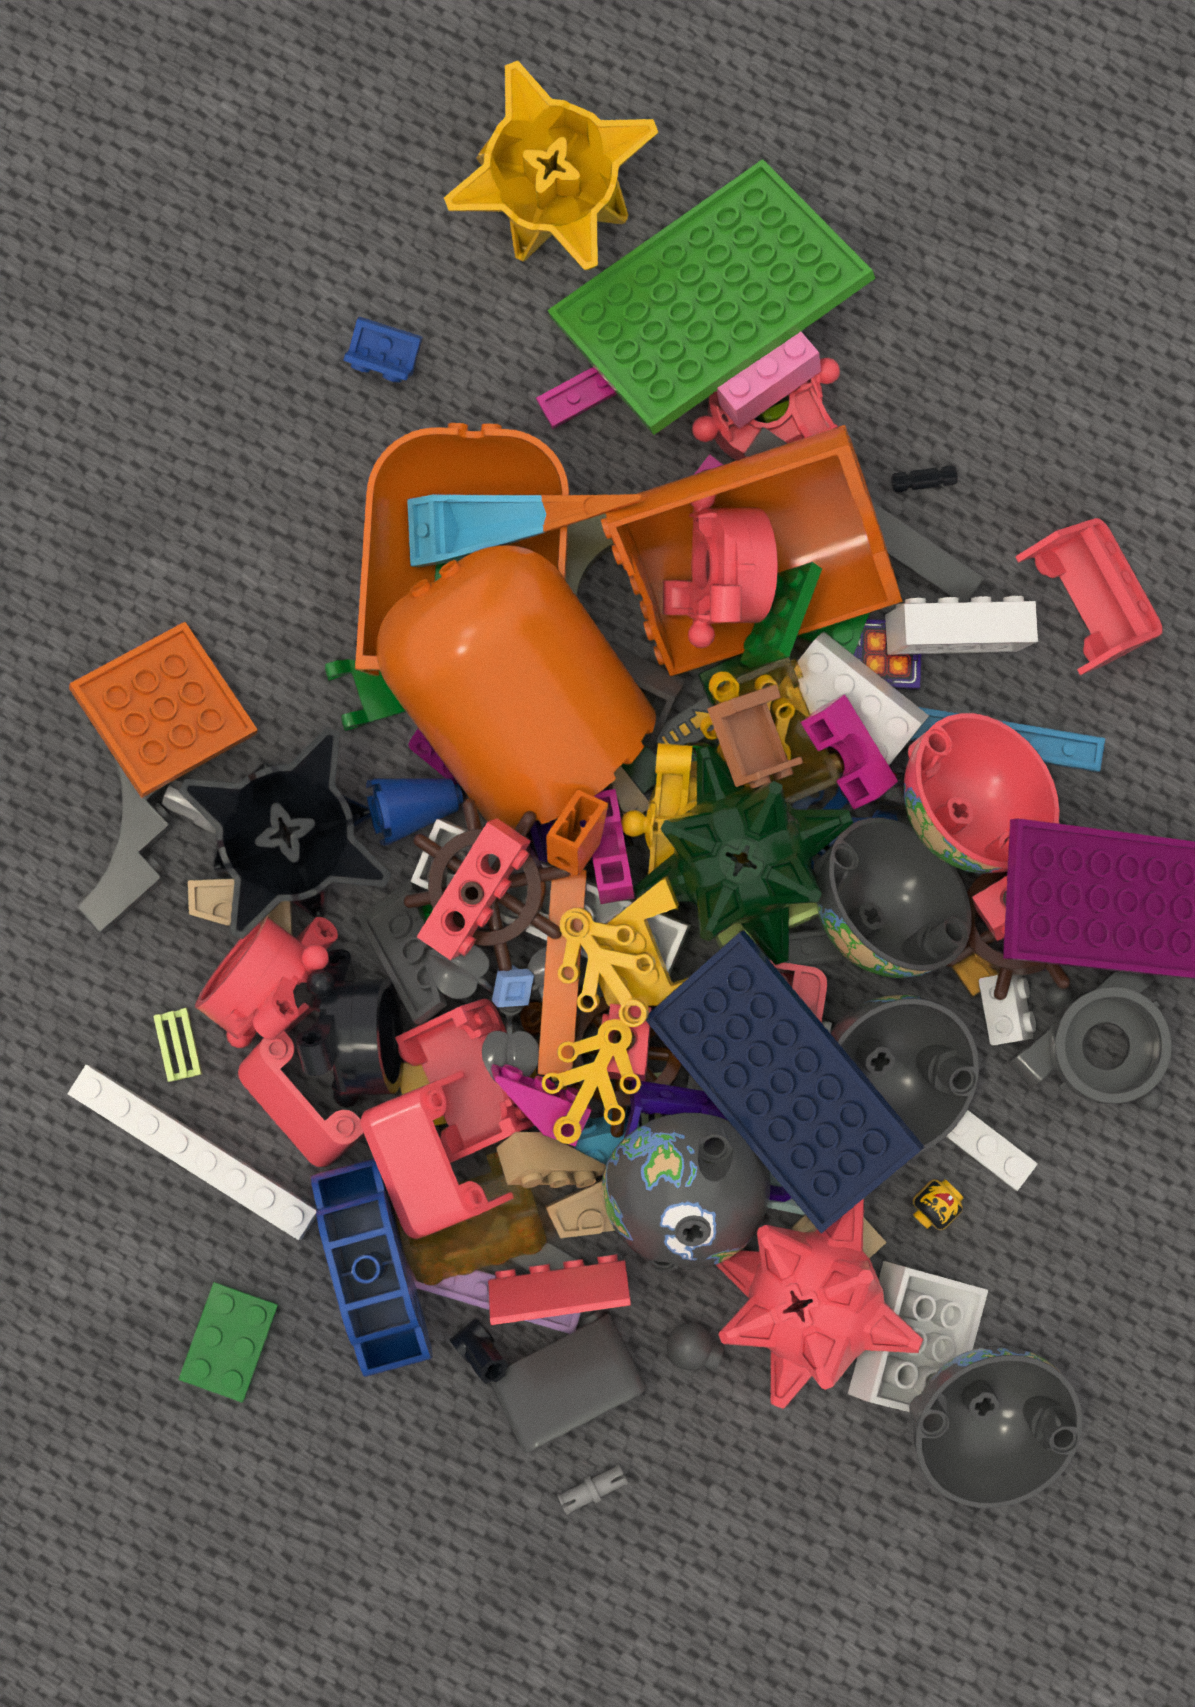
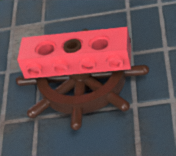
[403,799,571,971]

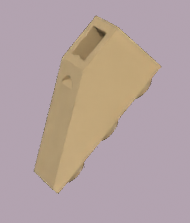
[496,1132,606,1188]

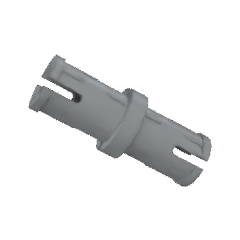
[557,1464,628,1515]

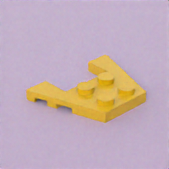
[587,876,689,1006]

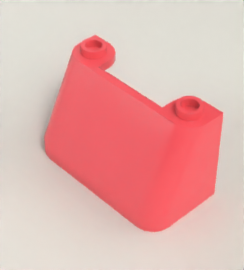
[395,999,535,1163]

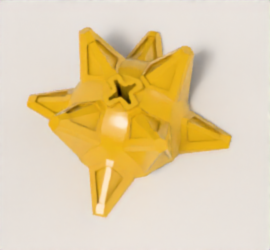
[444,61,658,270]

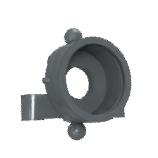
[1008,970,1172,1111]

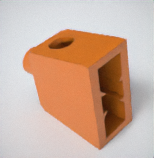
[546,789,608,875]

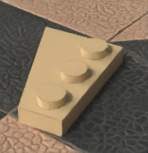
[188,879,293,936]
[545,1179,615,1238]

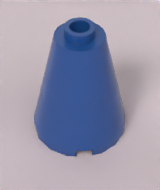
[366,778,463,846]

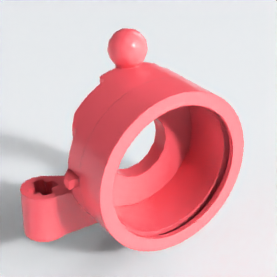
[692,358,840,460]
[663,495,777,648]
[195,916,338,1048]

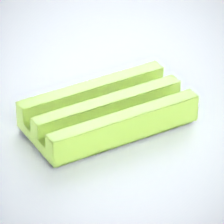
[153,1008,202,1082]

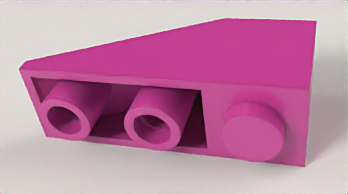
[491,1064,592,1146]

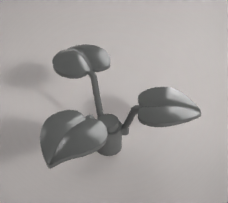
[428,945,588,1085]

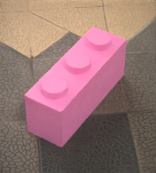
[717,332,821,429]

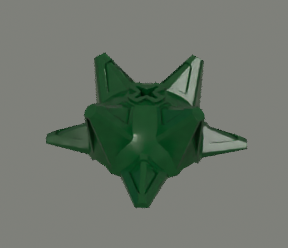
[633,745,853,965]

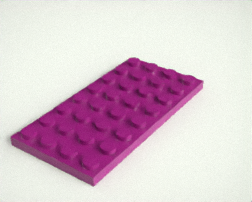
[1003,818,1195,979]

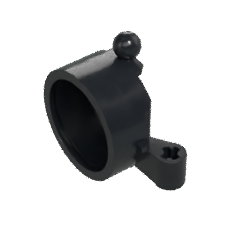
[296,949,404,1108]

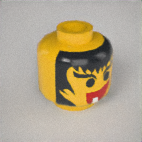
[913,1179,964,1230]

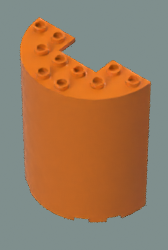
[601,425,903,676]

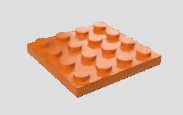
[69,622,258,798]

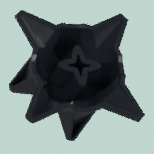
[179,727,392,939]

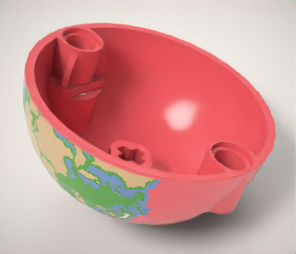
[903,713,1060,874]

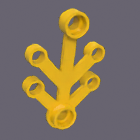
[700,672,795,762]
[558,908,656,1027]
[541,1019,641,1144]

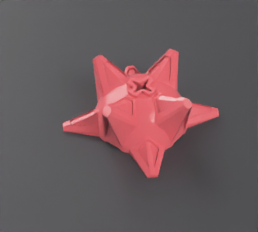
[716,1199,924,1409]

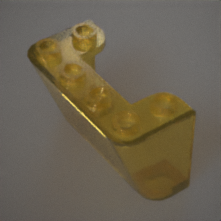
[392,1152,547,1285]

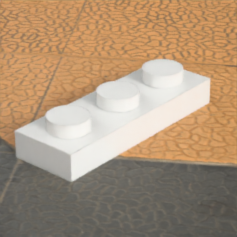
[946,1110,1038,1191]

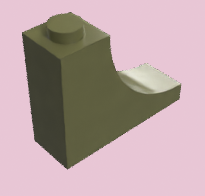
[565,513,614,596]

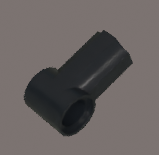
[449,1318,508,1384]

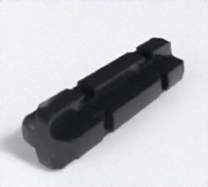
[891,465,958,492]

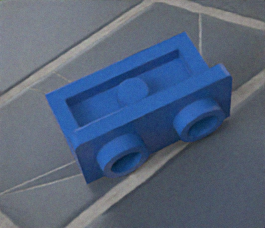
[344,317,423,382]

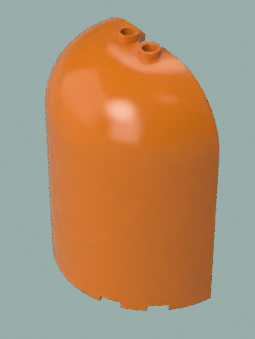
[355,423,570,676]
[376,545,656,829]

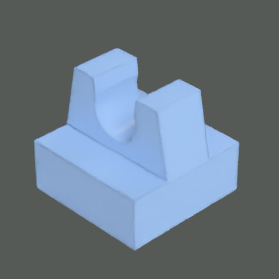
[492,965,534,1008]

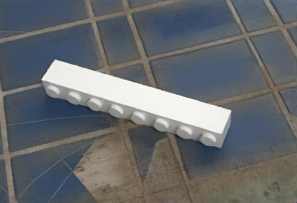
[68,1065,317,1240]

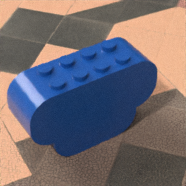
[311,1158,433,1377]

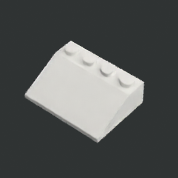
[848,1261,988,1412]

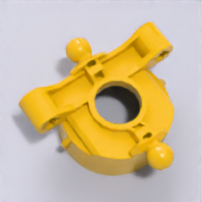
[621,743,750,910]

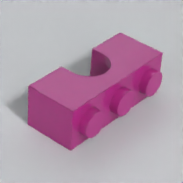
[800,694,898,809]
[592,789,634,904]

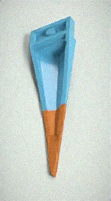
[407,494,648,567]

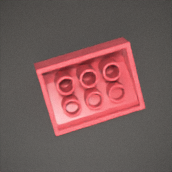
[488,1254,631,1325]

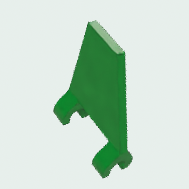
[325,659,406,732]

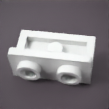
[979,975,1036,1045]

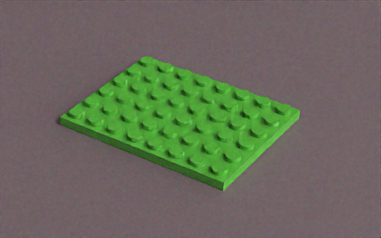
[547,159,876,435]

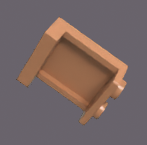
[707,685,803,789]

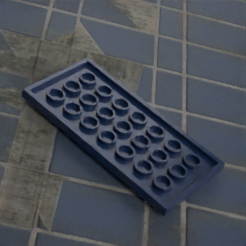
[646,930,925,1233]

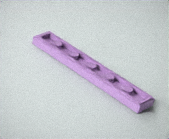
[406,1249,581,1334]

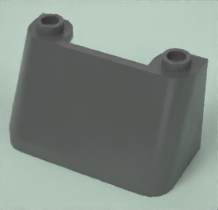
[490,1310,647,1454]

